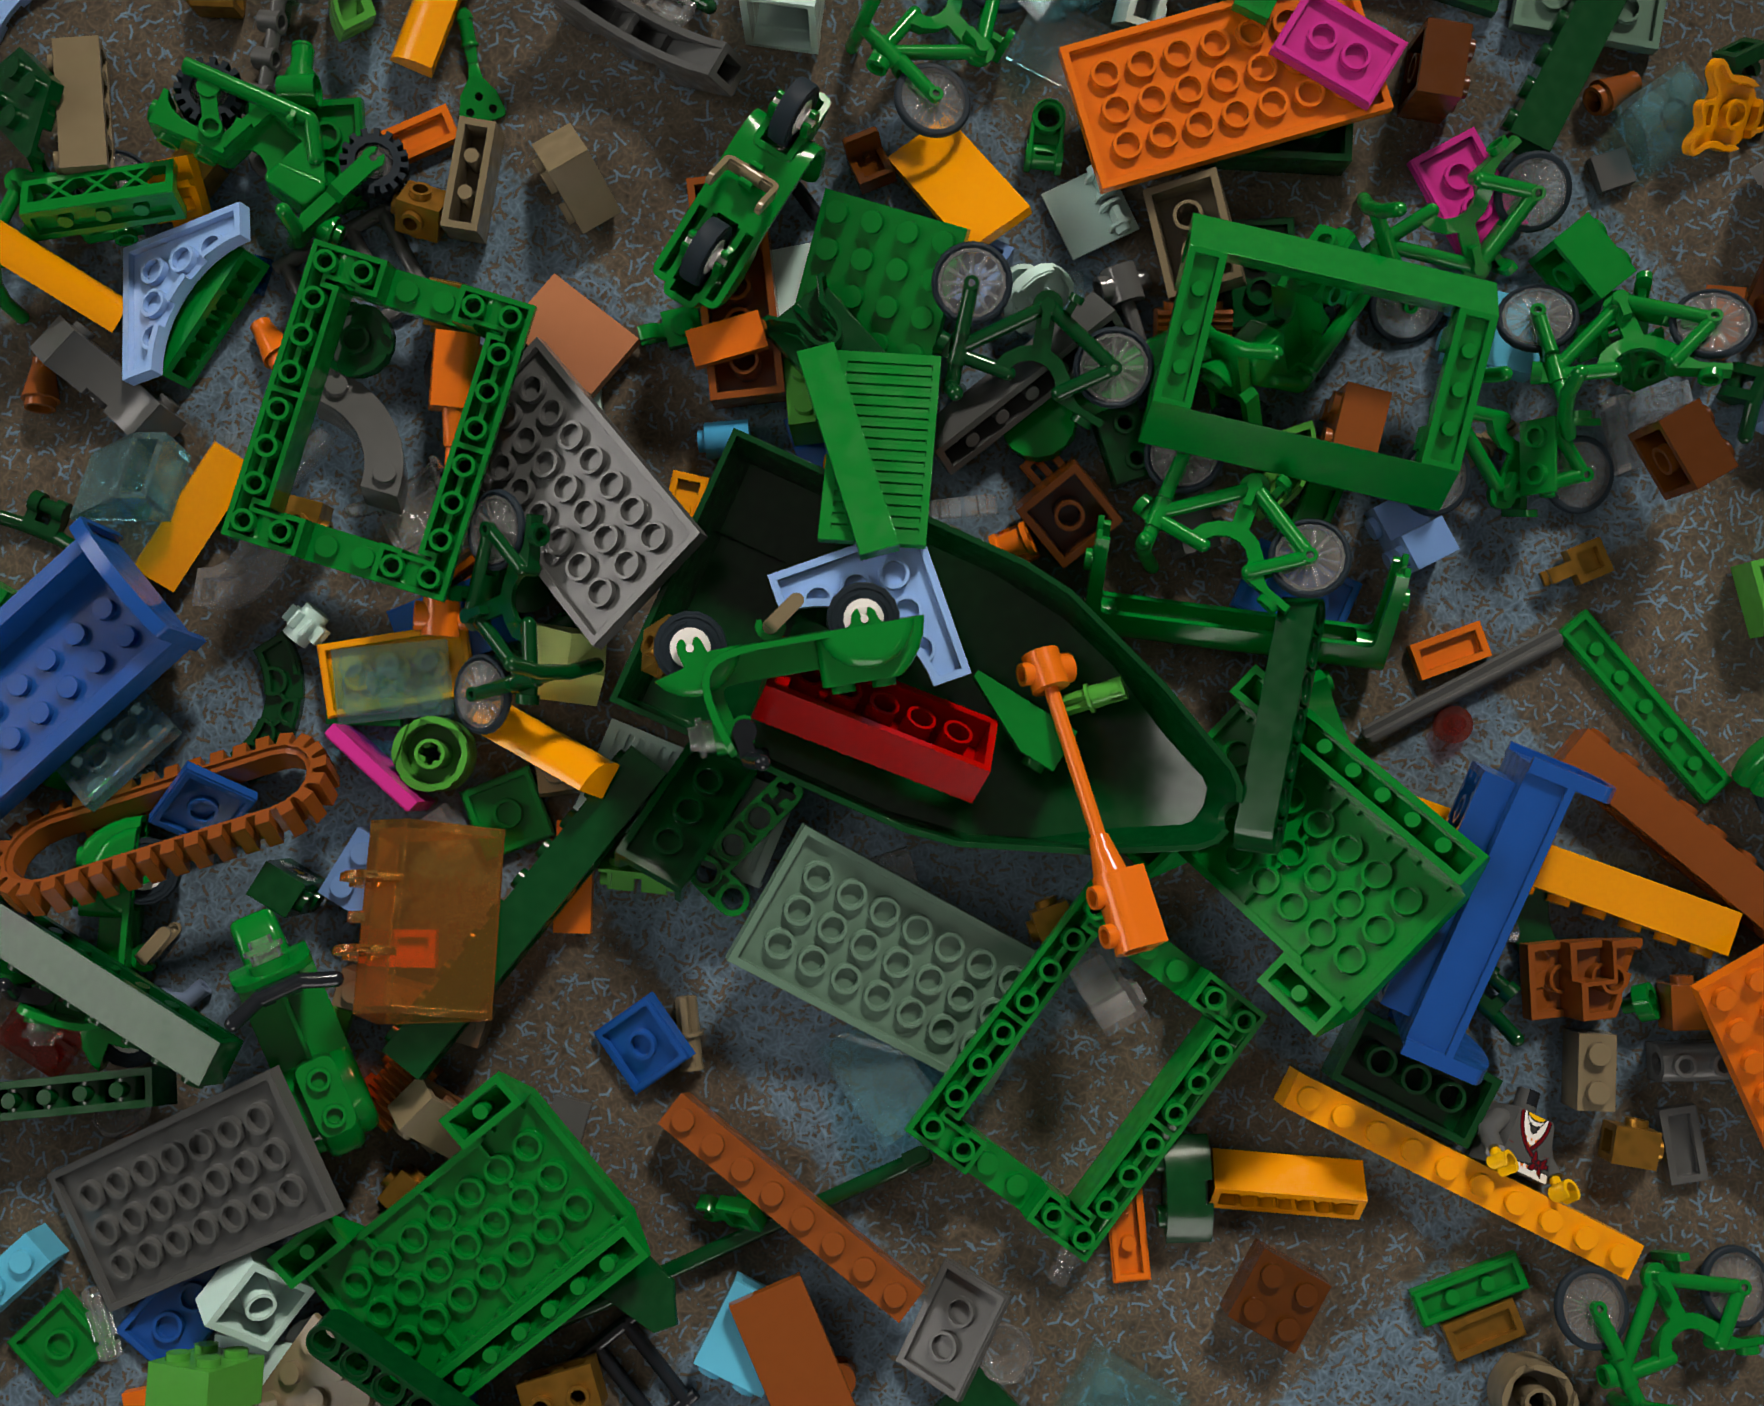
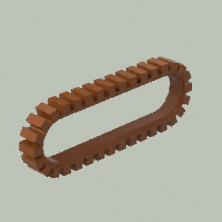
[0,732,340,916]

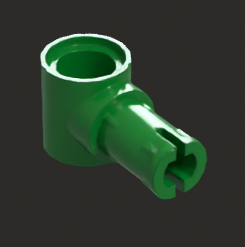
[275,40,323,109]

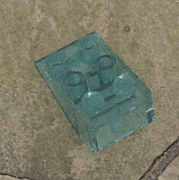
[69,432,192,522]

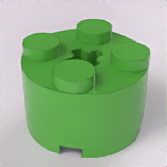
[391,716,477,792]

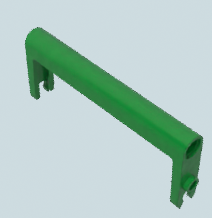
[1083,515,1412,671]

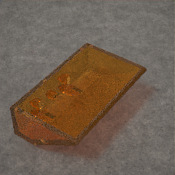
[332,818,505,1025]

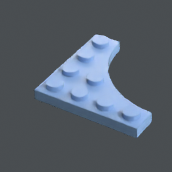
[122,201,251,386]
[767,545,972,687]

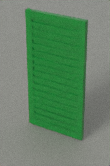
[818,350,942,549]

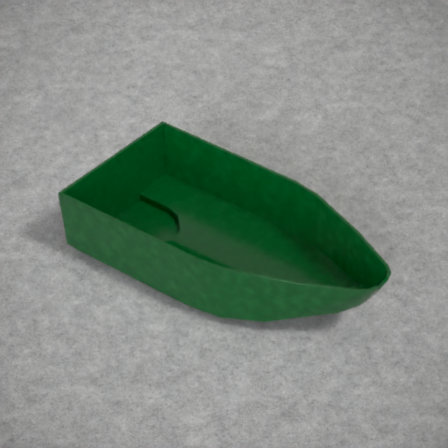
[609,428,1243,855]

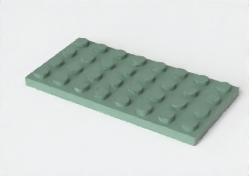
[725,822,1037,1096]

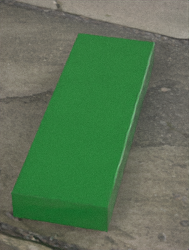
[1408,1250,1530,1329]

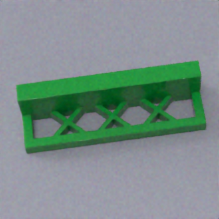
[19,158,187,241]

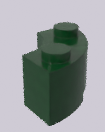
[1155,1133,1214,1243]

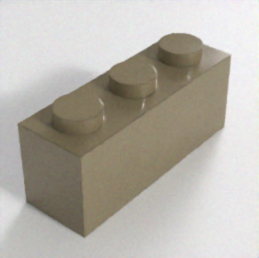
[440,116,505,244]

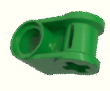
[1023,98,1066,176]

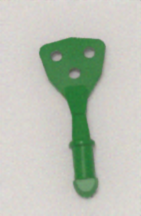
[455,7,506,121]

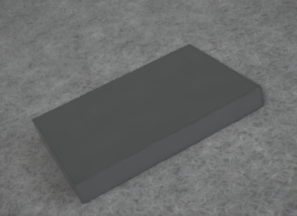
[895,1258,1013,1402]

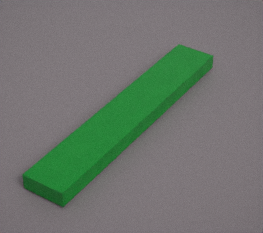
[796,342,900,561]
[1558,609,1733,804]

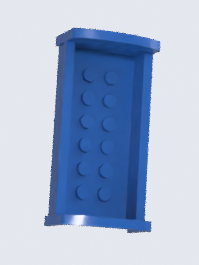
[0,516,207,820]
[1377,741,1617,1085]

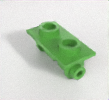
[598,851,674,895]

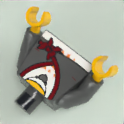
[1469,1087,1581,1205]

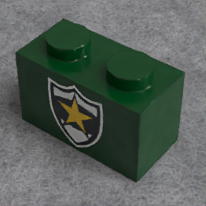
[246,858,325,918]

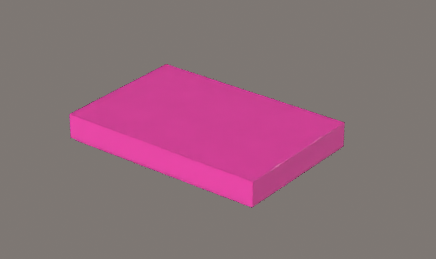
[1268,0,1408,111]
[1406,127,1527,255]
[325,723,435,812]

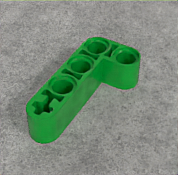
[690,776,804,917]

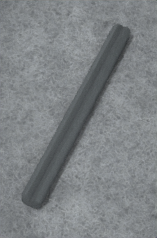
[1360,627,1564,746]

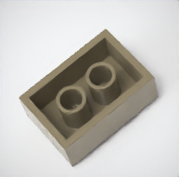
[1143,167,1247,301]

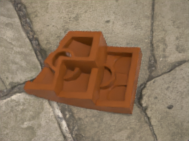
[1519,937,1643,1022]

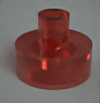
[1432,706,1473,743]

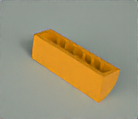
[390,0,462,78]
[0,220,123,333]
[135,440,244,593]
[470,700,620,799]
[1208,1148,1368,1220]

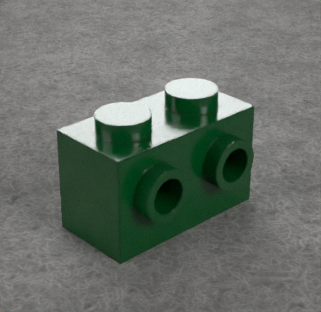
[1092,401,1162,490]

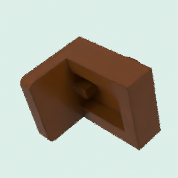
[842,126,897,195]

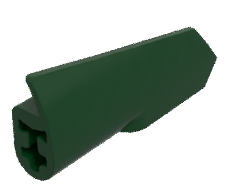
[600,1256,678,1333]

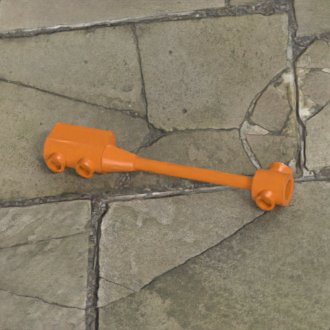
[412,329,483,638]
[1016,645,1169,958]

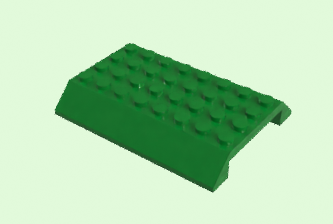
[1125,664,1490,1038]
[267,1071,651,1406]

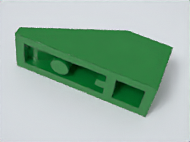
[972,670,1078,774]

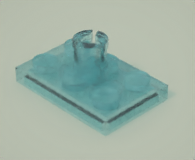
[331,639,455,724]
[56,690,183,812]

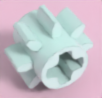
[282,602,331,648]

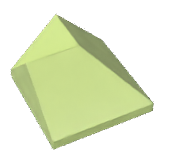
[536,623,607,706]

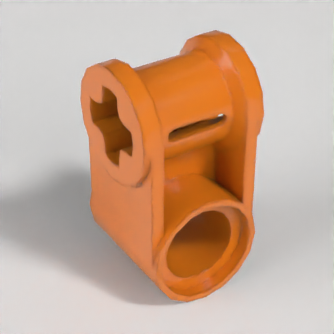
[988,521,1041,562]

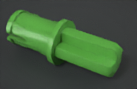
[1062,675,1129,716]

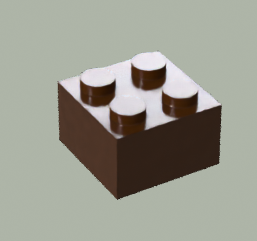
[1397,17,1476,124]
[1627,398,1739,500]
[1015,456,1123,569]
[1220,1238,1332,1354]

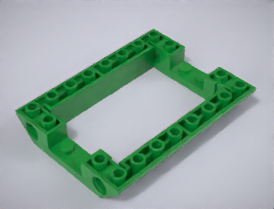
[1138,213,1499,511]
[220,238,537,602]
[904,879,1268,1263]

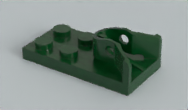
[762,272,886,375]
[614,738,760,903]

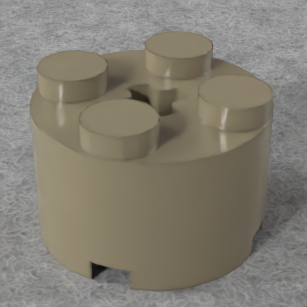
[1487,1351,1579,1406]

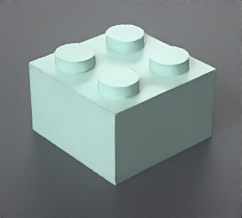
[195,1246,315,1351]

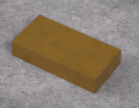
[1439,1296,1527,1362]

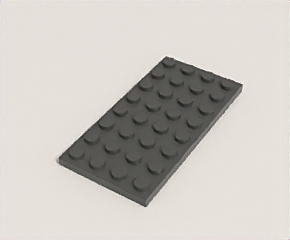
[439,337,708,650]
[47,1065,345,1313]

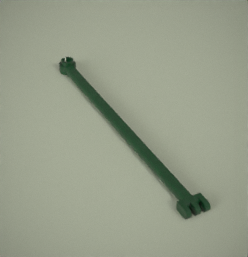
[545,1146,934,1338]

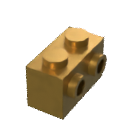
[516,1352,608,1406]

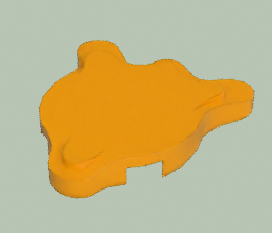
[1682,58,1764,156]

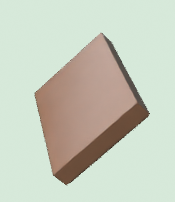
[526,273,641,398]

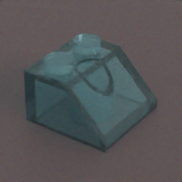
[1607,60,1707,176]

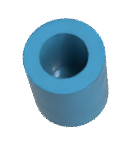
[697,419,751,460]

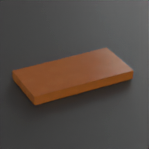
[729,1272,857,1406]

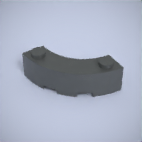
[30,315,187,457]
[316,368,408,515]

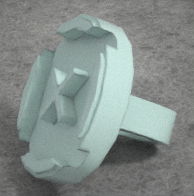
[1002,263,1074,335]

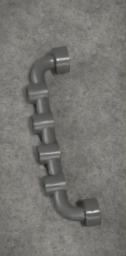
[248,0,320,178]

